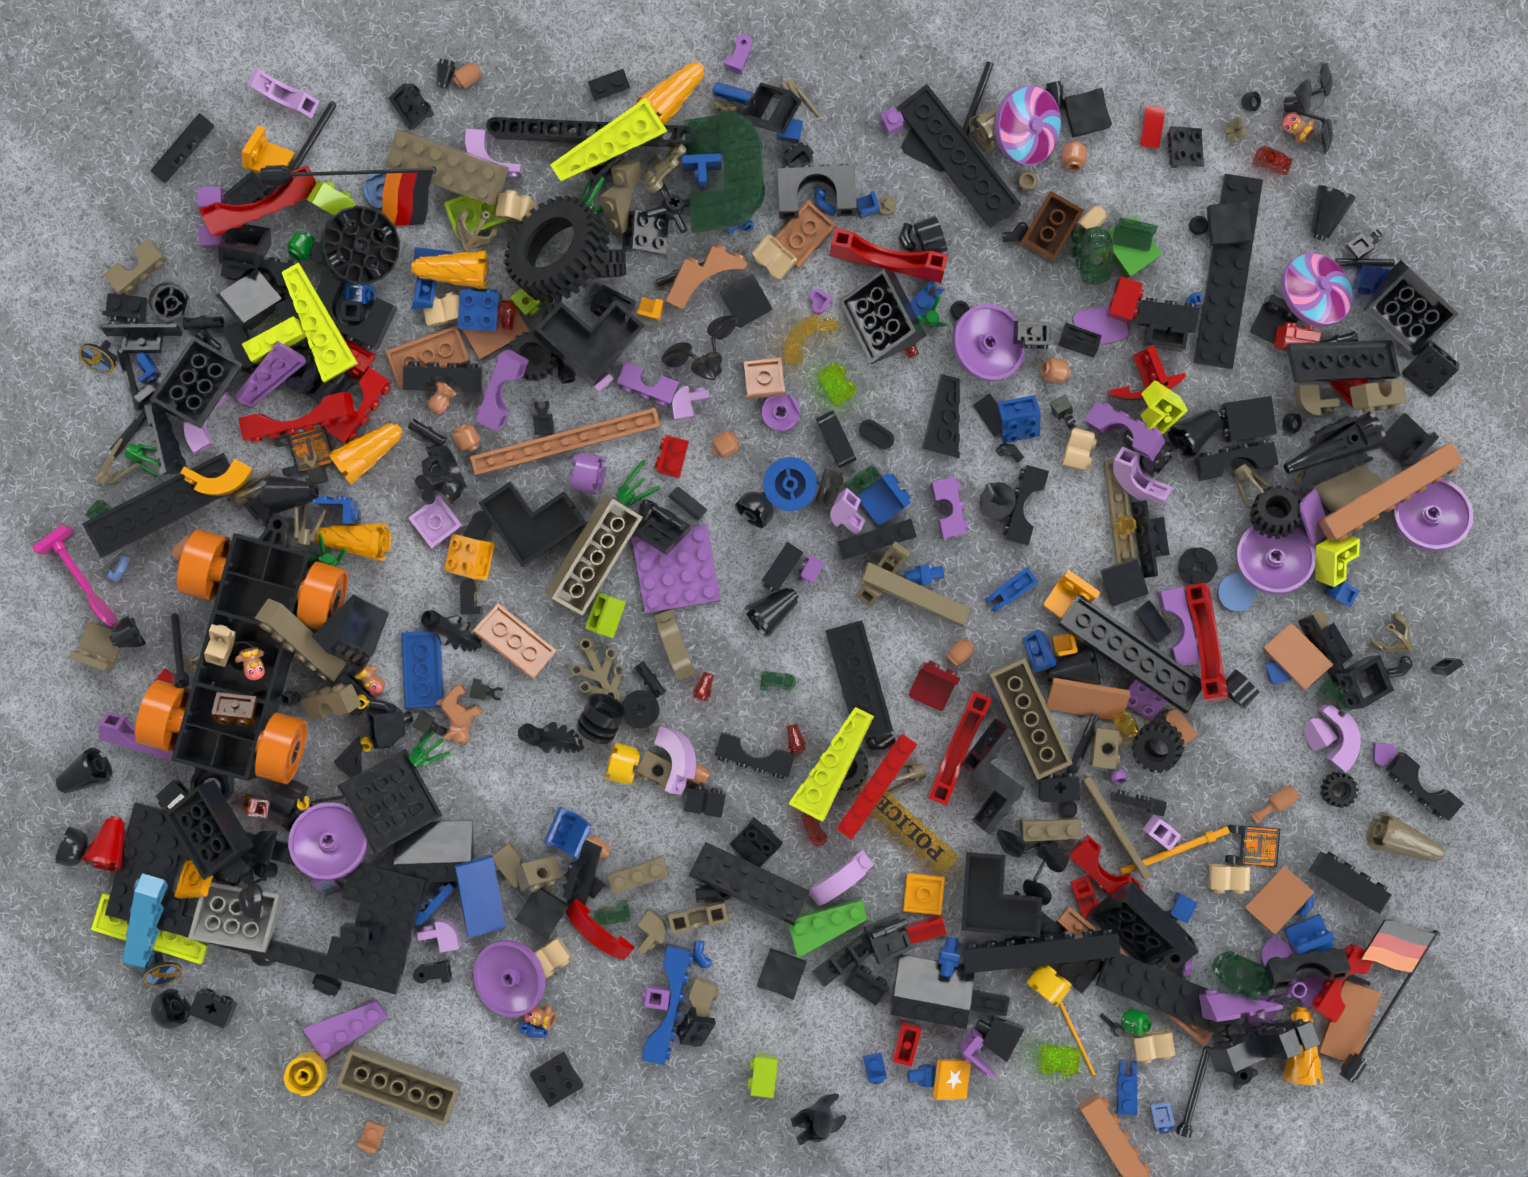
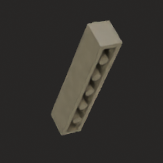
[255,599,346,682]

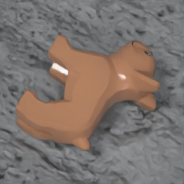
[436,684,483,746]

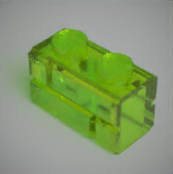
[816,362,857,408]
[1037,1043,1081,1077]

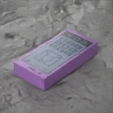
[311,878,344,896]

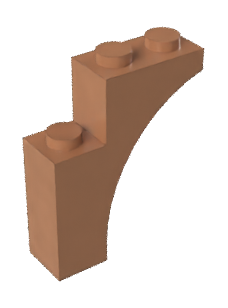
[665,244,747,309]

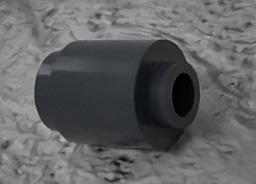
[311,973,342,997]

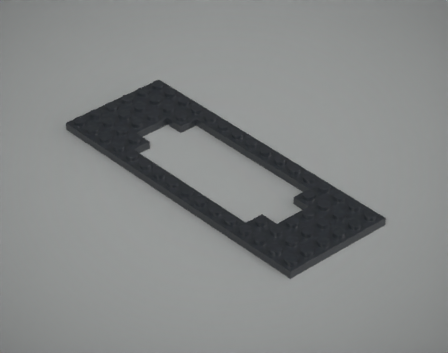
[105,802,427,995]

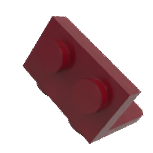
[909,660,960,711]

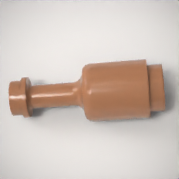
[1251,784,1300,824]

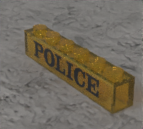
[858,788,960,874]

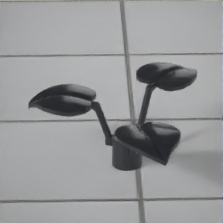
[1284,63,1333,154]
[661,315,738,380]
[997,829,1069,906]
[213,830,278,920]

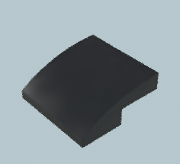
[720,274,773,328]

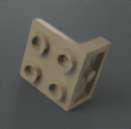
[69,622,121,671]

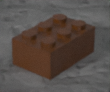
[1019,191,1084,264]

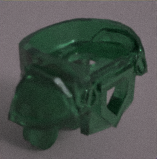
[1071,227,1113,285]
[1211,951,1276,1001]

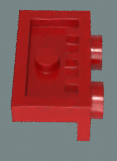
[344,338,376,379]
[1132,345,1168,389]
[654,434,689,478]

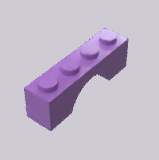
[476,350,529,431]
[1084,402,1165,461]
[1157,587,1200,666]
[99,711,175,761]

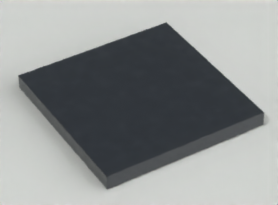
[337,749,443,853]

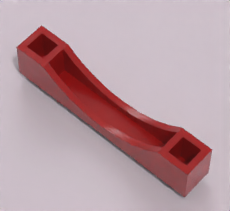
[199,166,316,236]
[830,228,948,283]
[238,392,356,444]
[1185,582,1229,703]
[927,690,992,806]
[836,734,918,840]

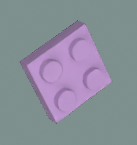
[409,495,463,549]

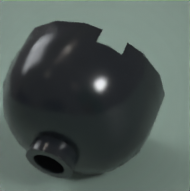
[149,282,190,322]
[735,491,774,528]
[55,826,89,866]
[151,989,190,1029]

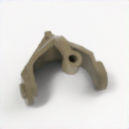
[456,209,498,252]
[1370,612,1414,653]

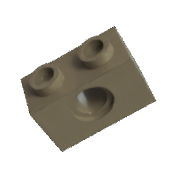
[1089,727,1122,769]
[637,749,672,789]
[514,856,563,893]

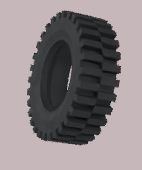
[504,196,610,303]

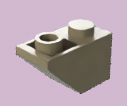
[493,841,523,888]
[689,975,719,1018]

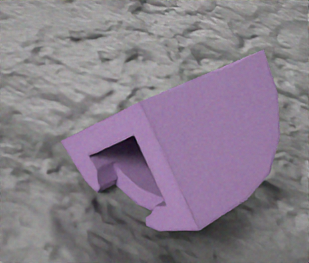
[1304,718,1338,751]

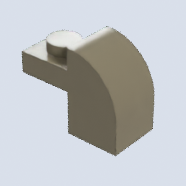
[1295,384,1340,417]
[637,908,666,955]

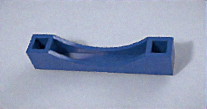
[642,944,693,1065]

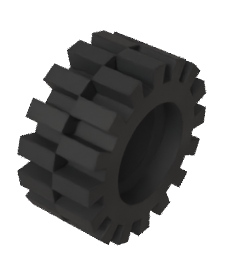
[1320,772,1359,808]

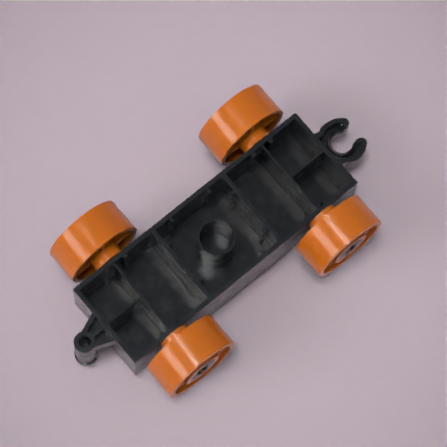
[135,516,349,801]

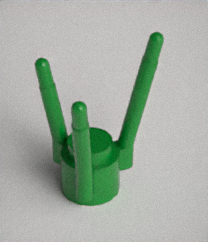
[581,177,604,215]
[917,295,948,328]
[125,443,161,477]
[615,460,660,505]
[318,533,347,566]
[409,731,450,768]

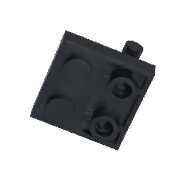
[305,373,354,405]
[637,504,691,556]
[729,817,782,867]
[863,913,913,964]

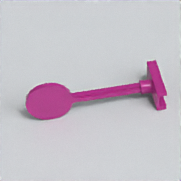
[32,524,117,626]

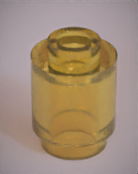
[1114,711,1139,738]

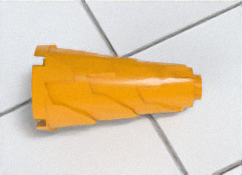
[636,62,705,125]
[411,250,488,289]
[328,423,403,485]
[315,522,391,561]
[1283,1007,1323,1085]

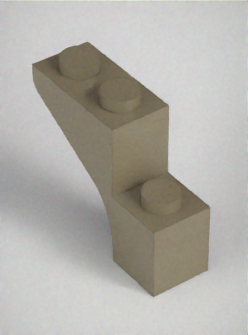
[600,158,642,233]

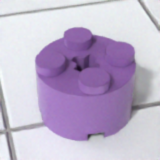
[569,453,606,495]

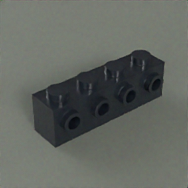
[1308,851,1392,914]

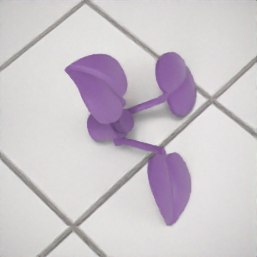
[1248,936,1323,1025]

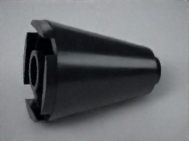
[1311,185,1356,241]
[1167,409,1222,458]
[1122,430,1178,478]
[261,475,319,514]
[744,588,799,638]
[1046,647,1101,685]
[56,747,113,794]

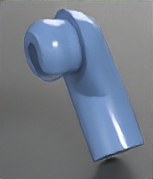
[108,556,130,582]

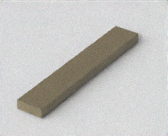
[1104,460,1135,564]
[861,562,971,627]
[1082,776,1151,880]

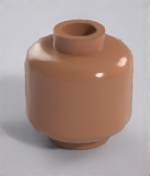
[1061,141,1087,171]
[1040,357,1071,384]
[452,423,481,452]
[711,430,740,459]

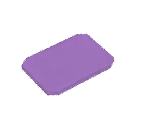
[1073,305,1129,345]
[1300,488,1326,548]

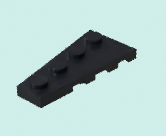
[922,374,960,458]
[143,400,187,475]

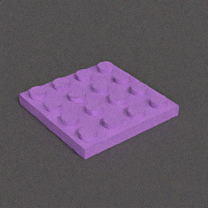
[632,524,721,613]

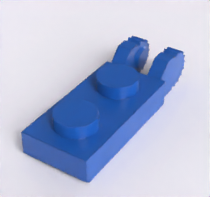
[910,281,945,318]
[984,567,1038,612]
[416,881,457,926]
[1117,1061,1138,1115]

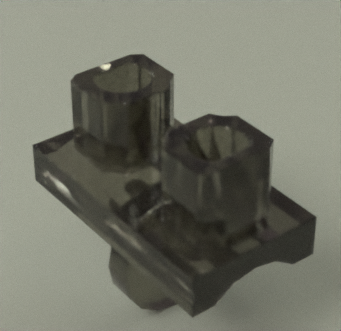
[815,468,844,506]

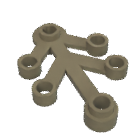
[641,143,686,194]
[571,636,626,701]

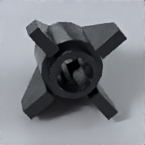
[109,616,146,648]
[1225,1067,1258,1090]

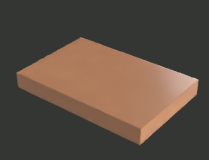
[774,200,837,269]
[463,298,530,360]
[1263,623,1333,691]
[1245,866,1314,935]

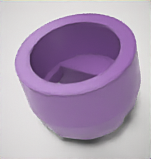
[1111,768,1127,784]

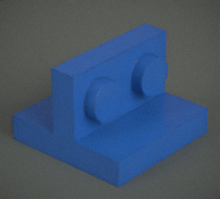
[682,153,722,190]
[1284,914,1335,955]

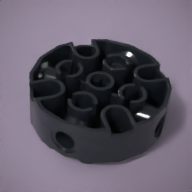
[319,206,400,285]

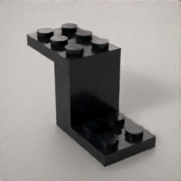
[961,718,1025,835]

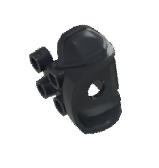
[415,445,467,505]

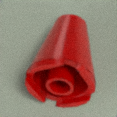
[82,816,125,872]

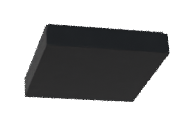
[1100,557,1149,607]

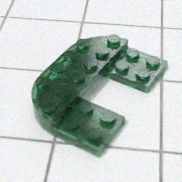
[684,111,766,233]

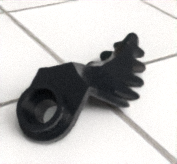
[421,610,482,652]
[518,722,584,754]

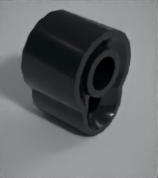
[914,216,948,253]
[1225,669,1260,709]
[269,779,308,818]

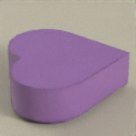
[809,289,833,314]
[1373,743,1397,766]
[1181,959,1192,977]

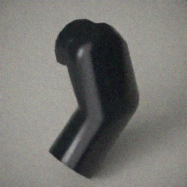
[1002,222,1028,242]
[898,223,916,252]
[194,329,222,350]
[996,443,1025,463]
[1386,656,1413,678]
[866,734,896,750]

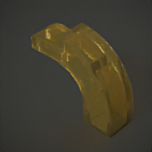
[783,314,840,365]

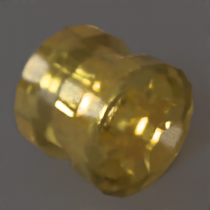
[1115,515,1136,535]

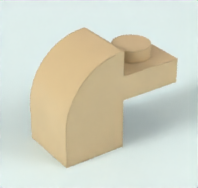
[204,624,235,667]

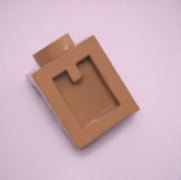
[357,1120,386,1153]

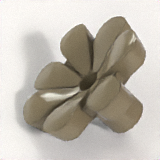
[713,100,738,120]
[1224,117,1247,143]
[183,654,200,675]

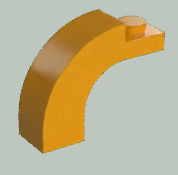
[180,459,254,496]

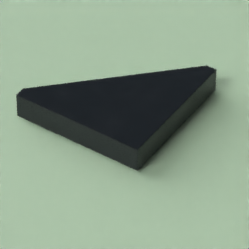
[334,736,362,778]

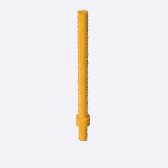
[1120,826,1230,875]

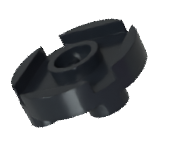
[286,355,320,394]
[1178,547,1218,585]
[622,690,660,729]

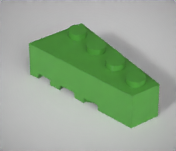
[788,897,867,958]

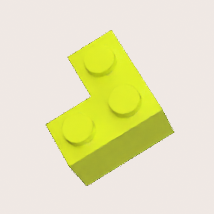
[1141,381,1188,435]
[1315,534,1360,587]

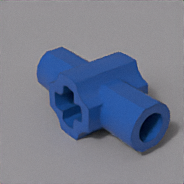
[904,564,944,585]
[938,937,960,978]
[907,1064,936,1087]

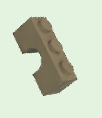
[103,238,168,295]
[1350,380,1407,413]
[300,683,361,721]
[1020,817,1082,841]
[607,855,669,894]
[668,900,729,935]

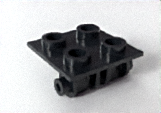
[1167,126,1204,168]

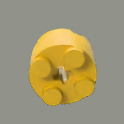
[604,742,640,785]
[1026,965,1072,1007]
[284,1052,328,1096]

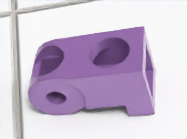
[724,34,752,75]

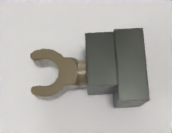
[304,453,329,484]

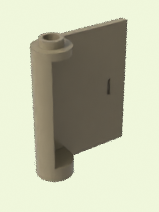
[1294,465,1382,513]

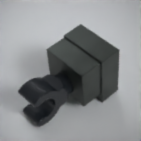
[1050,394,1076,430]
[469,678,504,701]
[412,710,447,736]

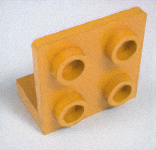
[242,125,294,174]
[444,534,495,580]
[1043,570,1100,619]

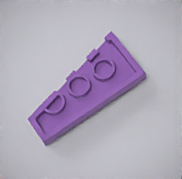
[236,341,307,408]
[303,1000,388,1060]

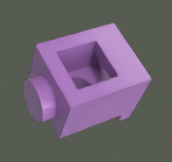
[879,107,905,136]
[798,554,824,584]
[642,985,670,1010]

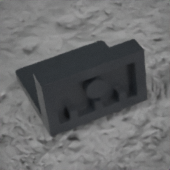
[622,210,669,254]
[1250,294,1300,344]
[1402,340,1459,397]
[1383,413,1439,467]

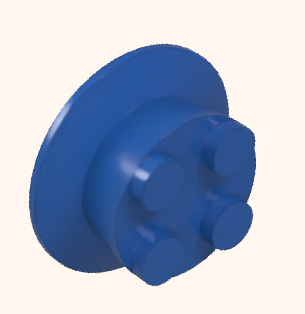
[763,457,817,511]

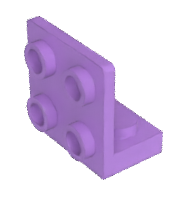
[1127,679,1167,720]
[959,1027,995,1078]

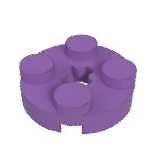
[762,394,800,431]

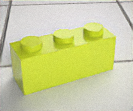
[242,317,307,364]

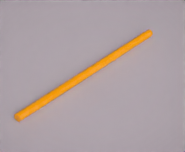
[1059,1001,1096,1076]

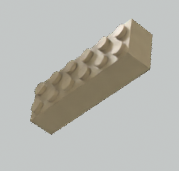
[386,129,509,205]
[544,494,643,616]
[987,657,1072,780]
[337,1045,462,1126]

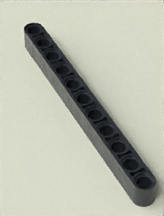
[486,117,696,148]

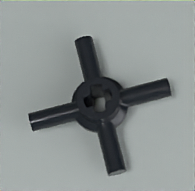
[645,181,699,233]

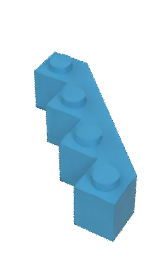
[122,873,168,971]

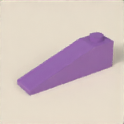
[1199,989,1283,1022]

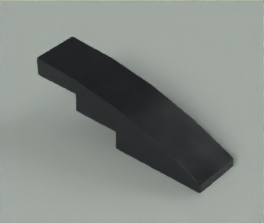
[812,932,873,987]

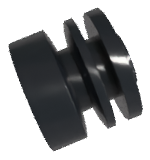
[576,693,626,744]

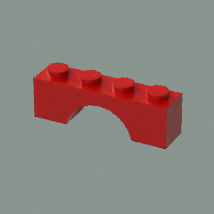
[325,367,392,444]
[1069,834,1143,894]
[1310,944,1374,1023]

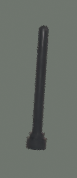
[287,101,336,172]
[171,613,190,688]
[1176,1046,1210,1138]

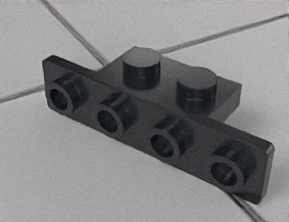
[151,113,214,183]
[101,322,182,353]
[1131,500,1170,578]
[1298,615,1353,687]
[563,840,603,906]

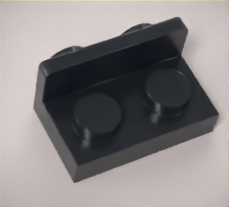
[388,84,434,130]
[222,171,269,205]
[590,284,636,321]
[101,293,148,324]
[844,965,889,1006]

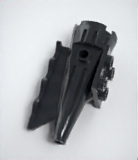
[1283,412,1386,492]

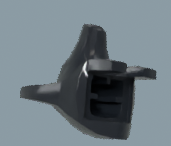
[791,1093,847,1145]

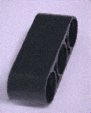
[816,410,857,468]

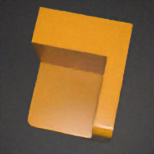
[636,297,664,322]
[1052,633,1078,656]

